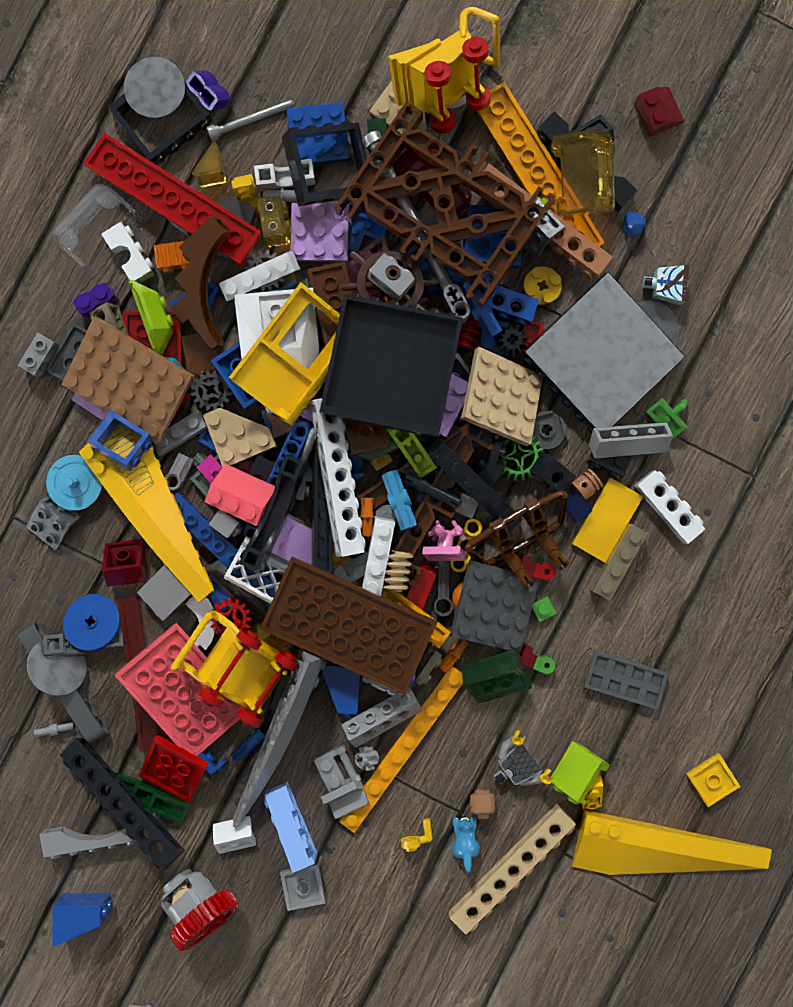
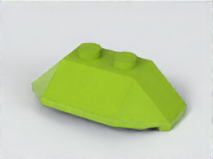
[128,280,174,356]

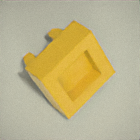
[370,453,393,471]

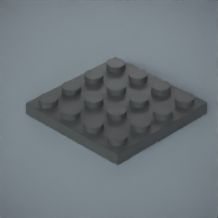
[450,560,540,653]

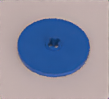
[63,594,120,651]

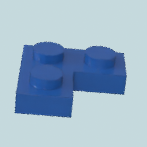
[348,212,387,253]

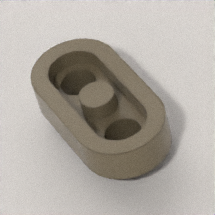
[414,650,443,686]

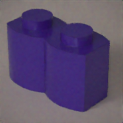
[186,70,231,111]
[73,283,119,318]

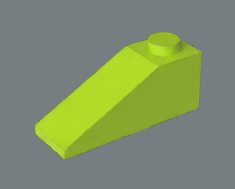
[387,428,437,478]

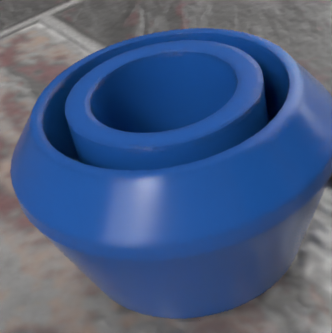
[624,211,646,238]

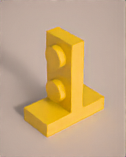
[231,174,261,214]

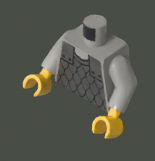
[494,730,554,786]

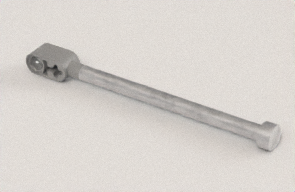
[362,131,470,323]

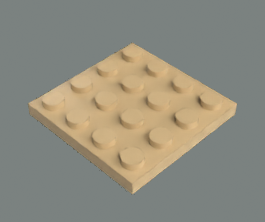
[461,347,542,446]

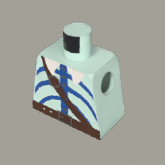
[642,265,689,305]

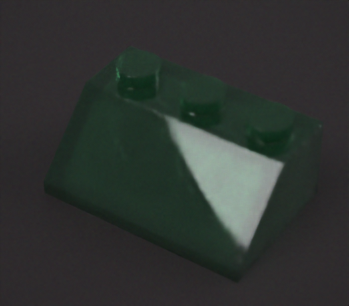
[462,649,532,704]

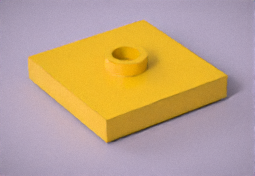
[686,753,741,808]

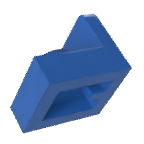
[197,749,228,775]

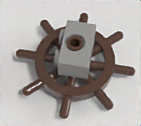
[339,236,439,310]

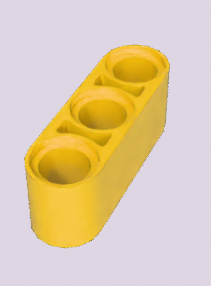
[450,519,482,572]

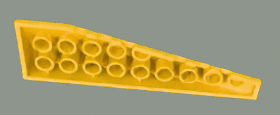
[572,809,772,875]

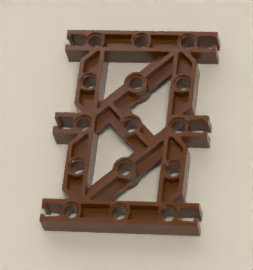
[334,101,556,309]

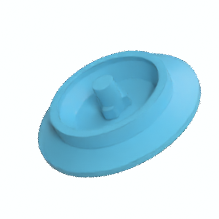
[46,455,102,510]

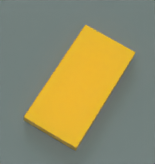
[571,478,643,563]

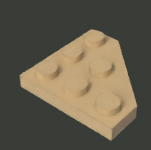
[370,80,427,133]
[203,408,278,467]

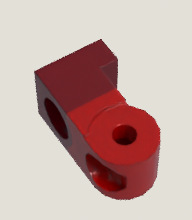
[520,554,555,580]

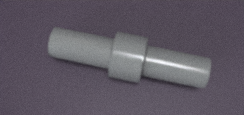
[34,722,75,737]

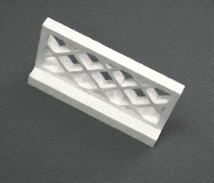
[224,536,289,604]

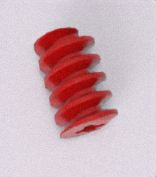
[457,312,481,352]

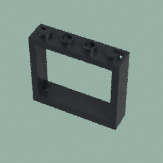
[107,83,213,165]
[282,120,367,207]

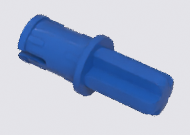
[231,728,266,761]

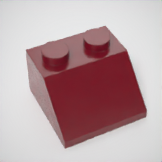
[634,87,684,138]
[101,539,147,587]

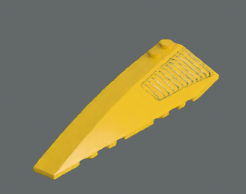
[79,424,214,602]

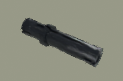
[403,472,461,509]

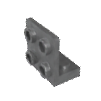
[525,199,565,258]
[26,495,83,550]

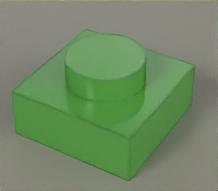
[532,596,557,622]

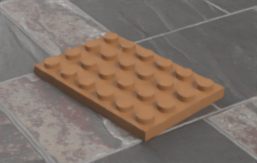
[61,317,194,444]

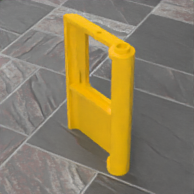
[229,282,340,426]

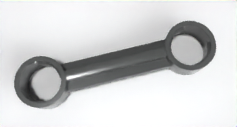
[434,542,453,616]

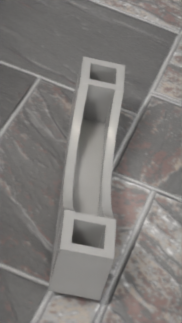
[40,812,161,859]

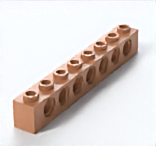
[483,164,613,280]

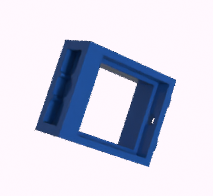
[88,410,152,471]

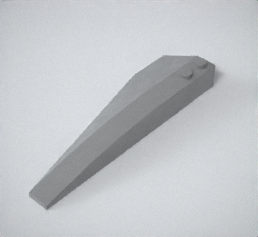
[233,648,327,828]

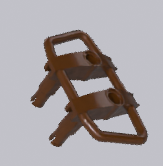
[465,490,569,590]

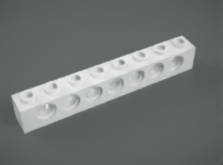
[310,398,365,557]

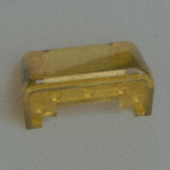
[551,128,615,217]

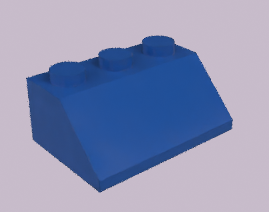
[211,342,259,409]

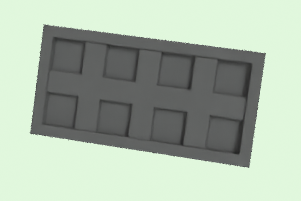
[583,650,669,710]

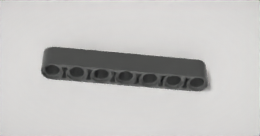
[18,623,108,744]

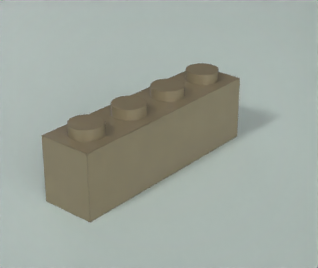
[589,524,648,601]

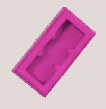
[196,454,223,483]

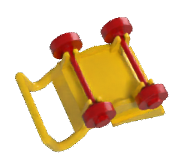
[388,7,501,134]
[171,610,300,728]

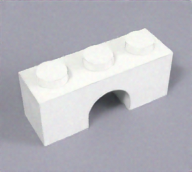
[254,159,316,192]
[102,222,155,284]

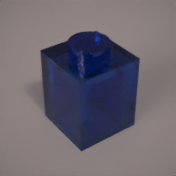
[566,491,592,522]

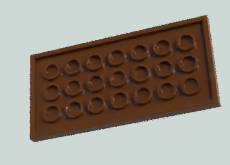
[260,556,438,695]

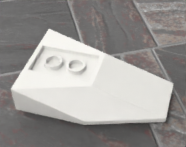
[234,288,319,414]

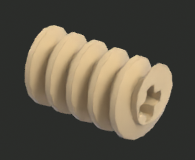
[383,550,413,592]

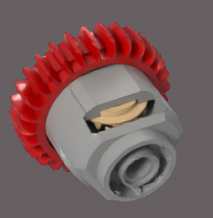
[161,869,238,951]

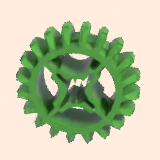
[499,435,543,481]

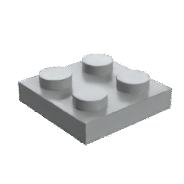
[280,863,326,911]

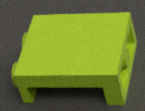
[550,741,610,805]

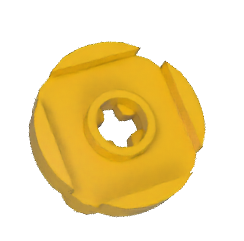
[523,266,562,306]

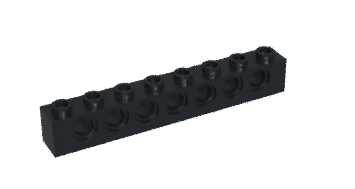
[60,738,185,870]

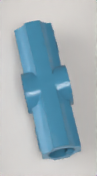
[382,470,417,531]

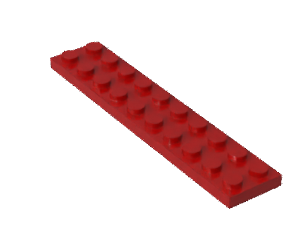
[83,132,262,266]

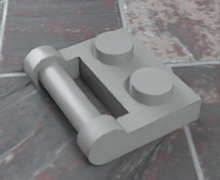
[313,744,361,793]

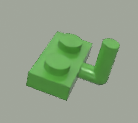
[646,398,688,439]

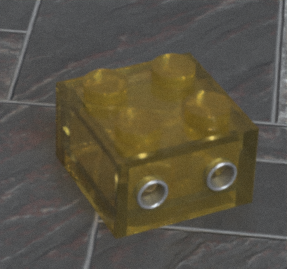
[257,195,291,247]

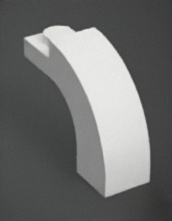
[186,595,217,650]

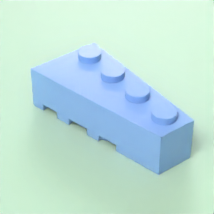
[263,782,317,873]

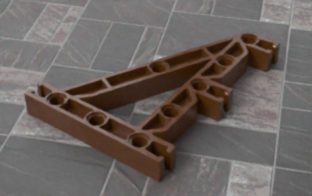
[305,422,501,586]

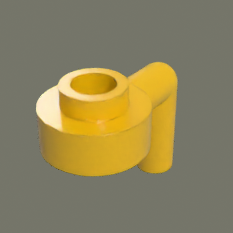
[401,818,433,852]

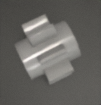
[355,746,379,771]

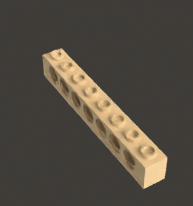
[449,803,576,934]

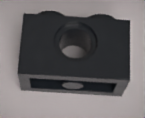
[529,452,576,493]

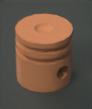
[571,469,603,501]

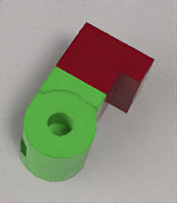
[517,643,555,674]

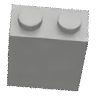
[137,565,193,621]

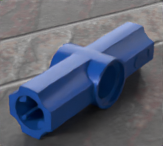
[460,280,502,338]

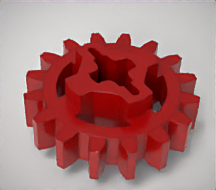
[210,597,252,636]

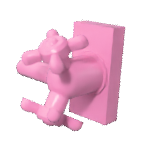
[422,520,466,561]

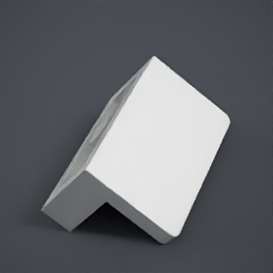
[213,816,256,854]

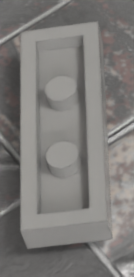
[152,410,207,457]

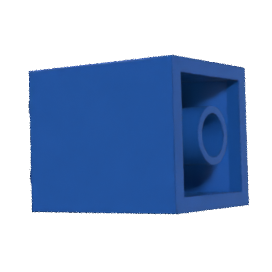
[52,893,113,946]

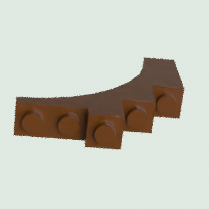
[171,216,232,349]

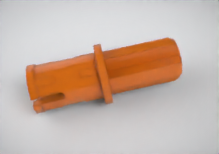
[359,498,375,537]
[439,638,470,673]

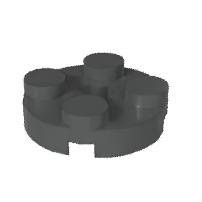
[532,411,566,450]

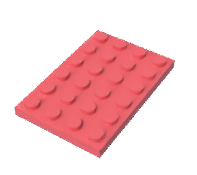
[114,622,245,756]

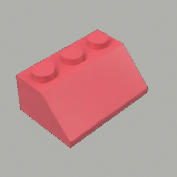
[205,464,275,526]

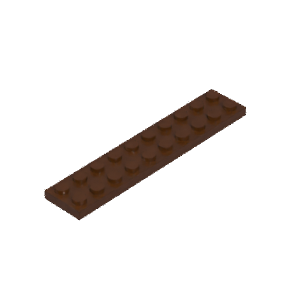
[307,261,390,456]

